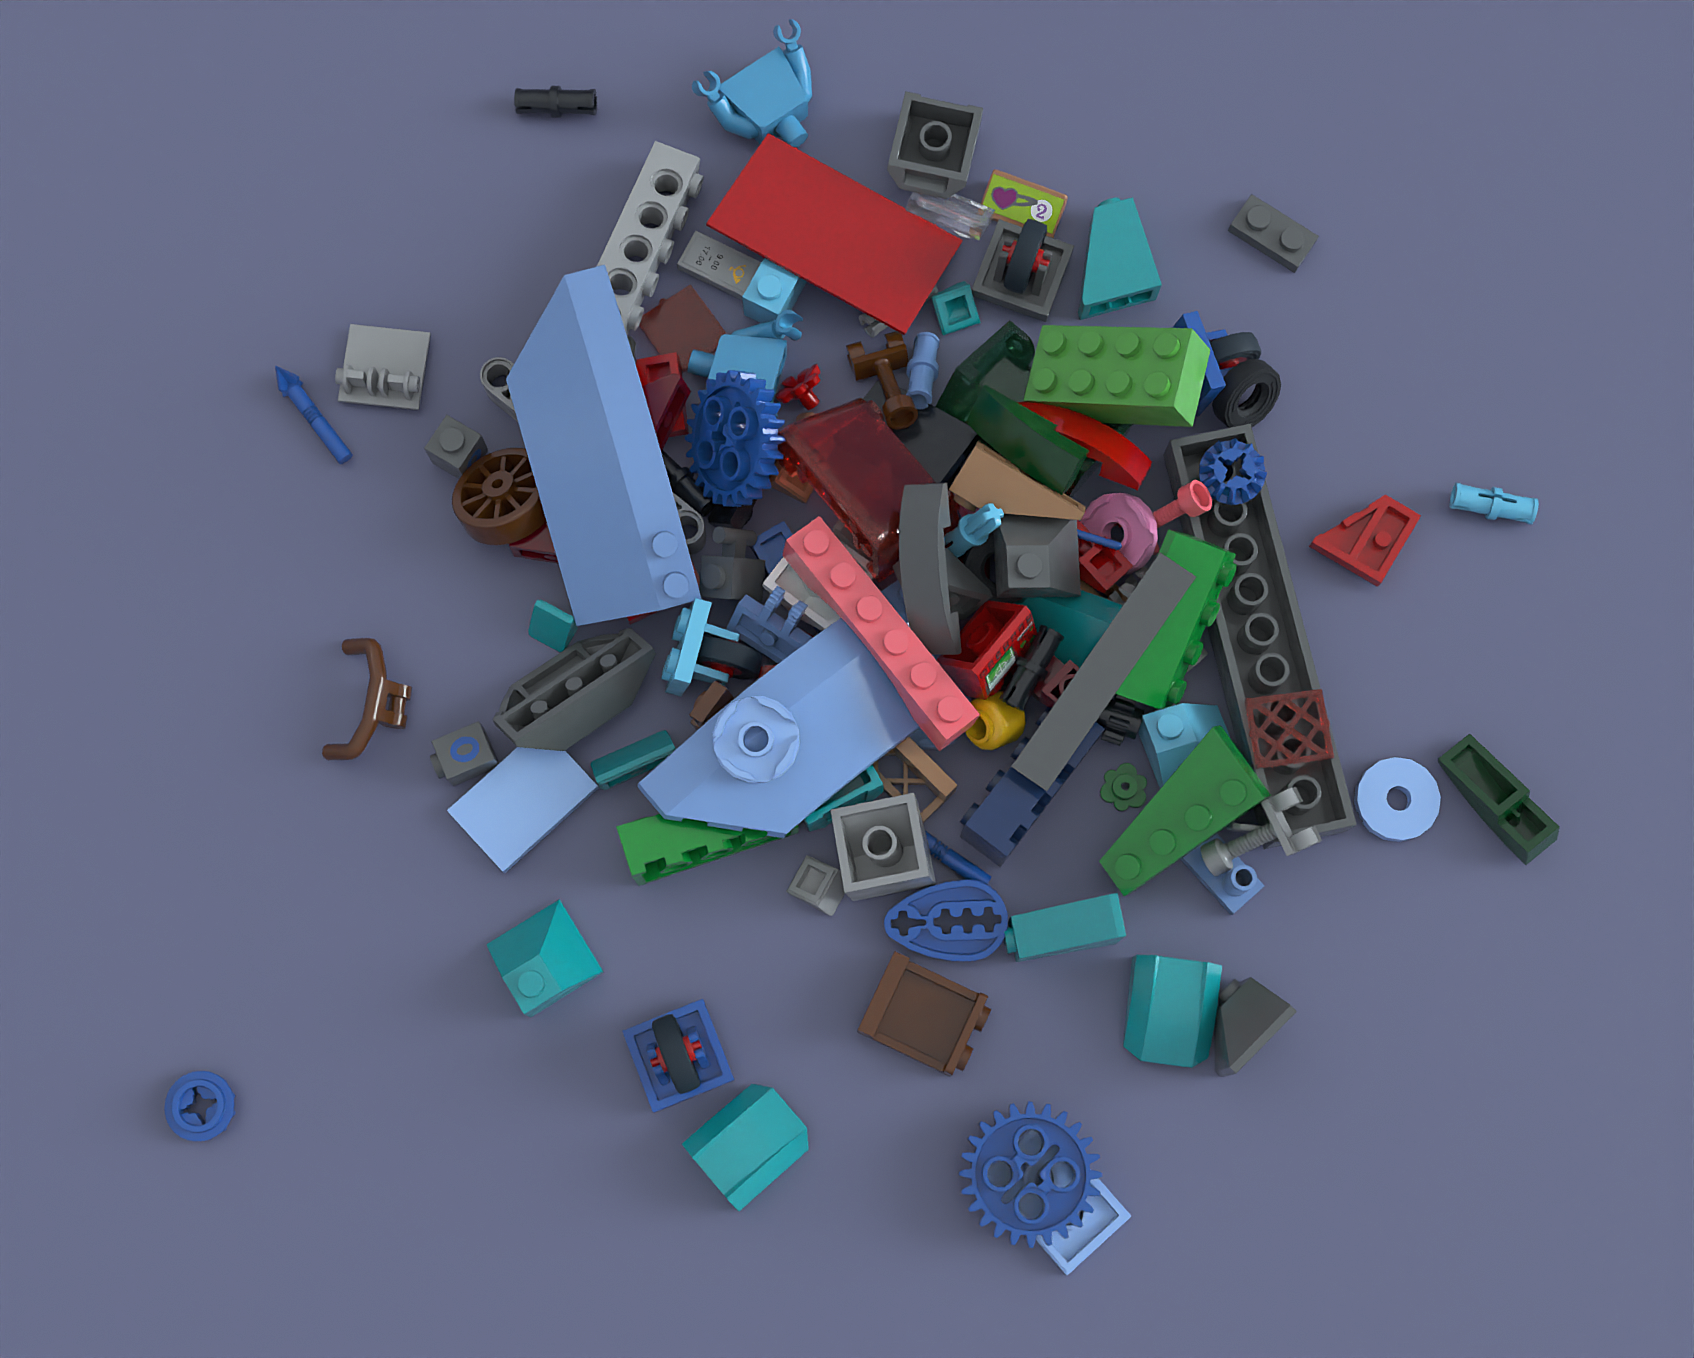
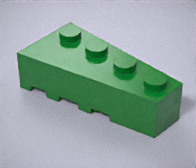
[1099,726,1271,896]
[616,814,799,886]

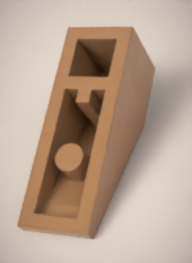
[949,441,1086,520]

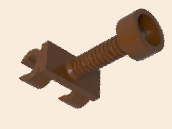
[846,331,918,429]

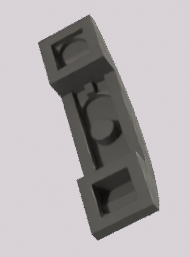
[899,483,962,655]

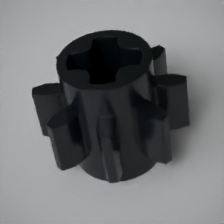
[1096,694,1144,746]

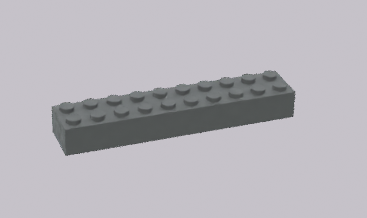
[1163,423,1357,850]

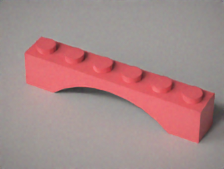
[782,516,980,751]

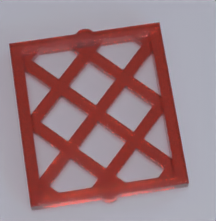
[1245,689,1334,769]

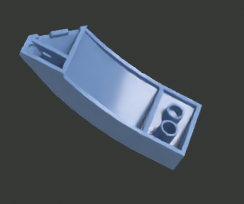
[506,264,702,626]
[637,580,966,838]

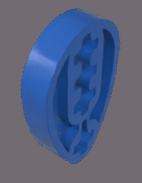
[884,879,1008,961]

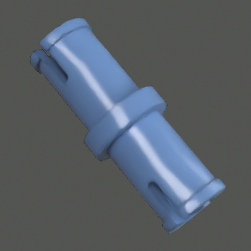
[906,332,940,409]

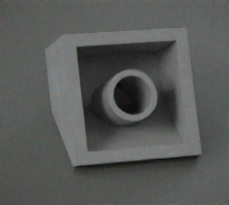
[831,793,936,901]

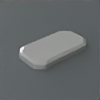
[1226,823,1262,833]

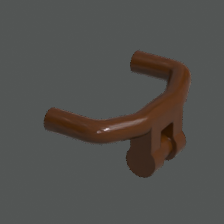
[322,638,412,760]

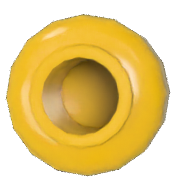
[965,691,1026,750]

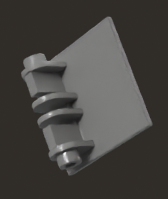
[335,324,431,410]

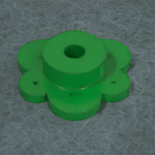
[1100,763,1147,811]

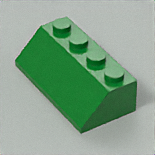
[1115,529,1237,709]

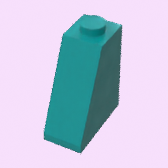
[1078,197,1162,320]
[1015,590,1123,668]
[1004,893,1126,962]

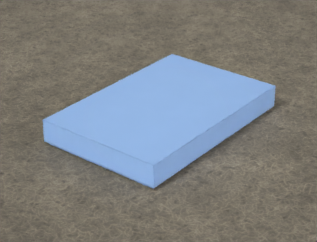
[447,747,599,873]
[987,1130,1131,1275]

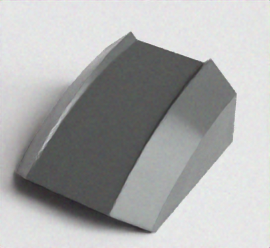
[887,91,983,199]

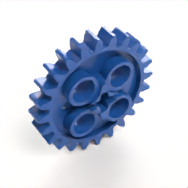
[685,370,786,507]
[958,1101,1103,1248]

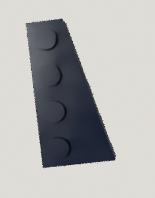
[960,707,1105,867]

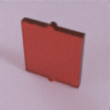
[639,284,727,373]

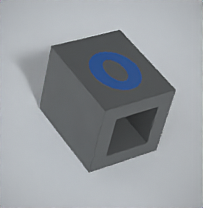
[424,415,488,479]
[430,721,499,786]

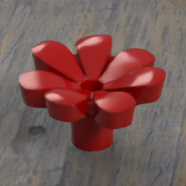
[775,364,821,411]

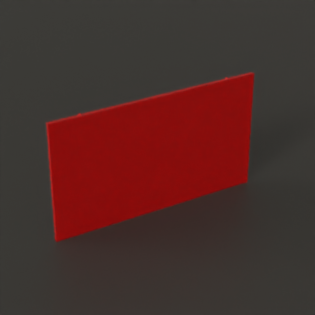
[706,133,963,335]

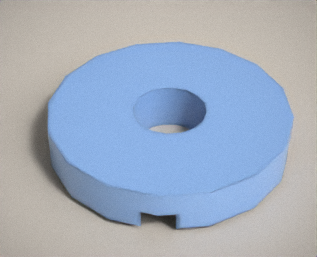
[713,696,800,783]
[1354,757,1441,842]

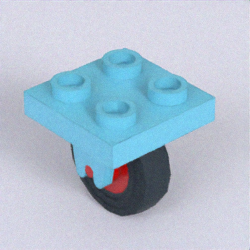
[661,598,762,697]

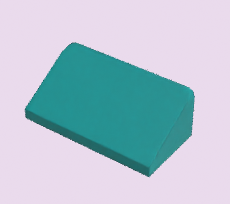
[590,730,676,790]

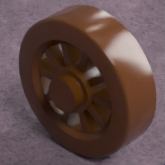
[452,448,546,545]

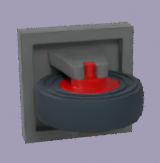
[971,219,1074,322]

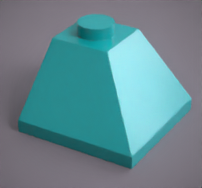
[486,899,604,1018]

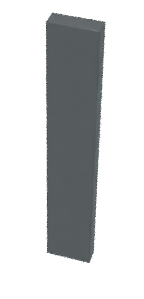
[1011,552,1196,791]

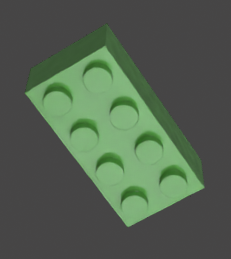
[1023,325,1210,427]

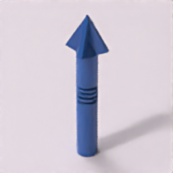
[275,366,353,464]
[925,831,992,884]

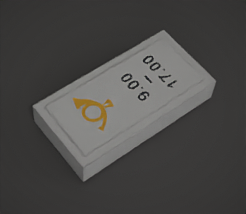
[677,231,761,301]

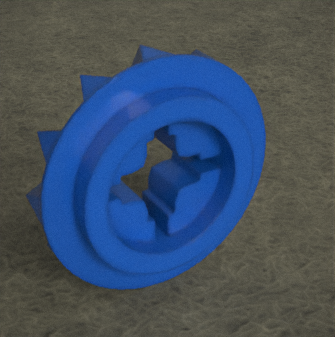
[1199,438,1267,505]
[164,1071,236,1141]

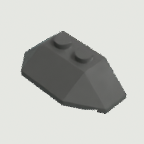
[493,628,656,751]

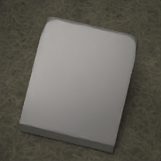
[786,855,845,916]

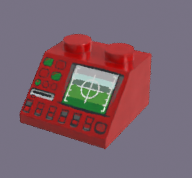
[936,600,1037,700]

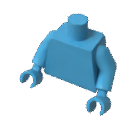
[692,19,812,147]
[687,309,803,418]

